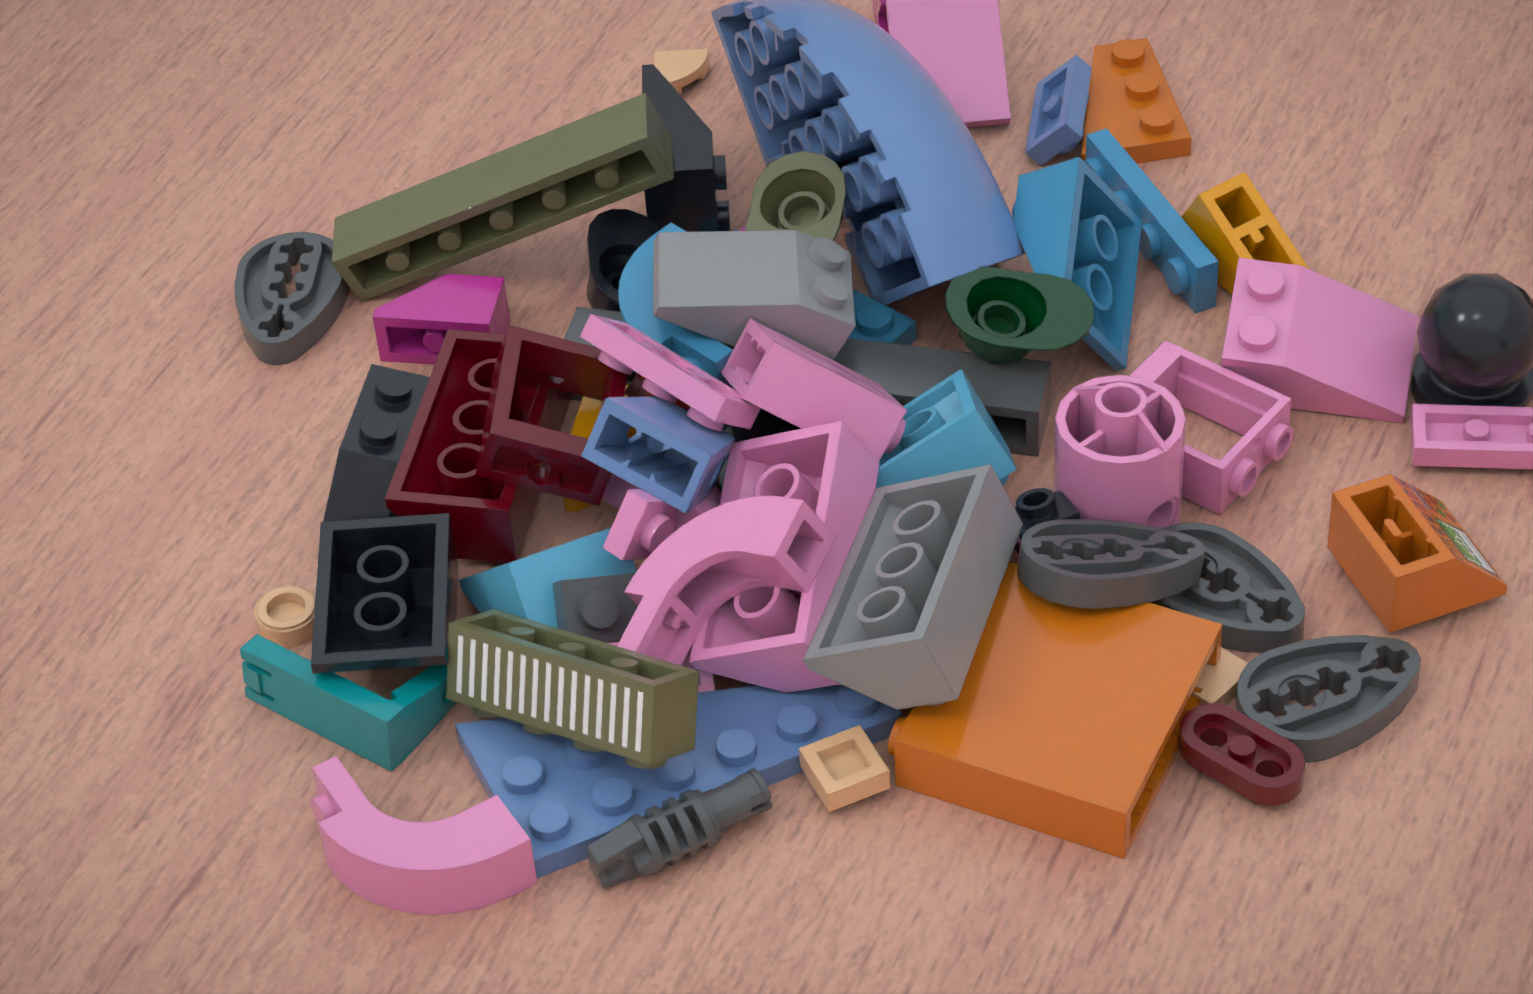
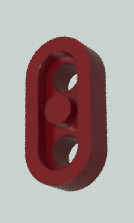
[1179,703,1305,806]

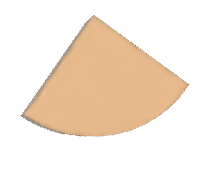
[654,48,710,95]

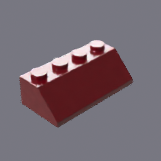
[385,329,573,563]

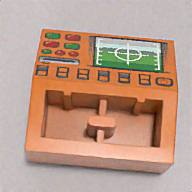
[1327,474,1507,633]

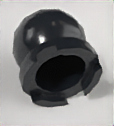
[1411,273,1533,407]

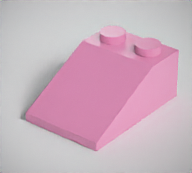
[1221,258,1418,423]

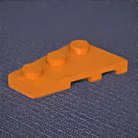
[1081,38,1192,164]

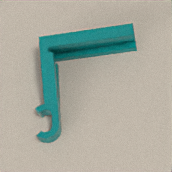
[240,634,457,772]

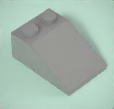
[653,230,855,360]

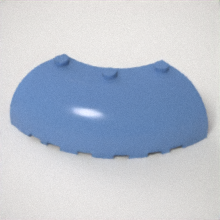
[711,0,1026,305]

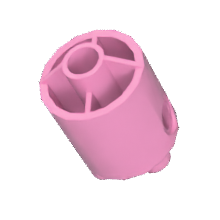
[1054,375,1186,528]

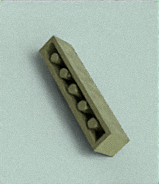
[332,93,674,302]

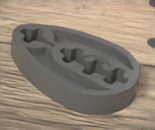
[234,232,350,365]
[1017,519,1205,609]
[1149,523,1305,653]
[1236,635,1421,763]

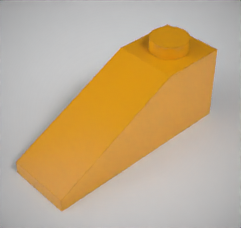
[1181,172,1309,295]

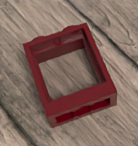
[475,325,627,506]

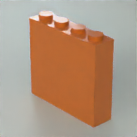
[888,562,1223,859]

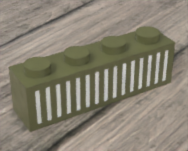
[446,609,699,769]

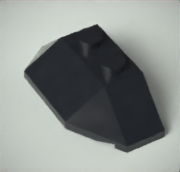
[323,364,430,522]

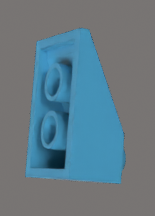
[1012,157,1142,371]

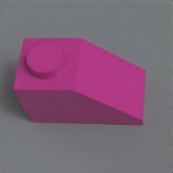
[373,274,510,365]

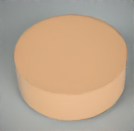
[254,586,316,648]

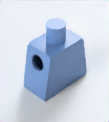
[581,396,735,514]

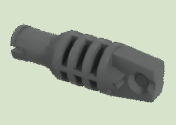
[587,768,772,889]

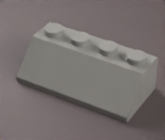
[803,464,1023,710]

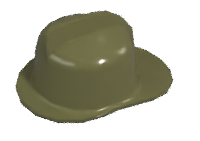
[745,151,846,241]

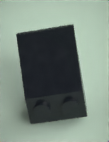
[642,64,731,232]
[311,513,458,674]

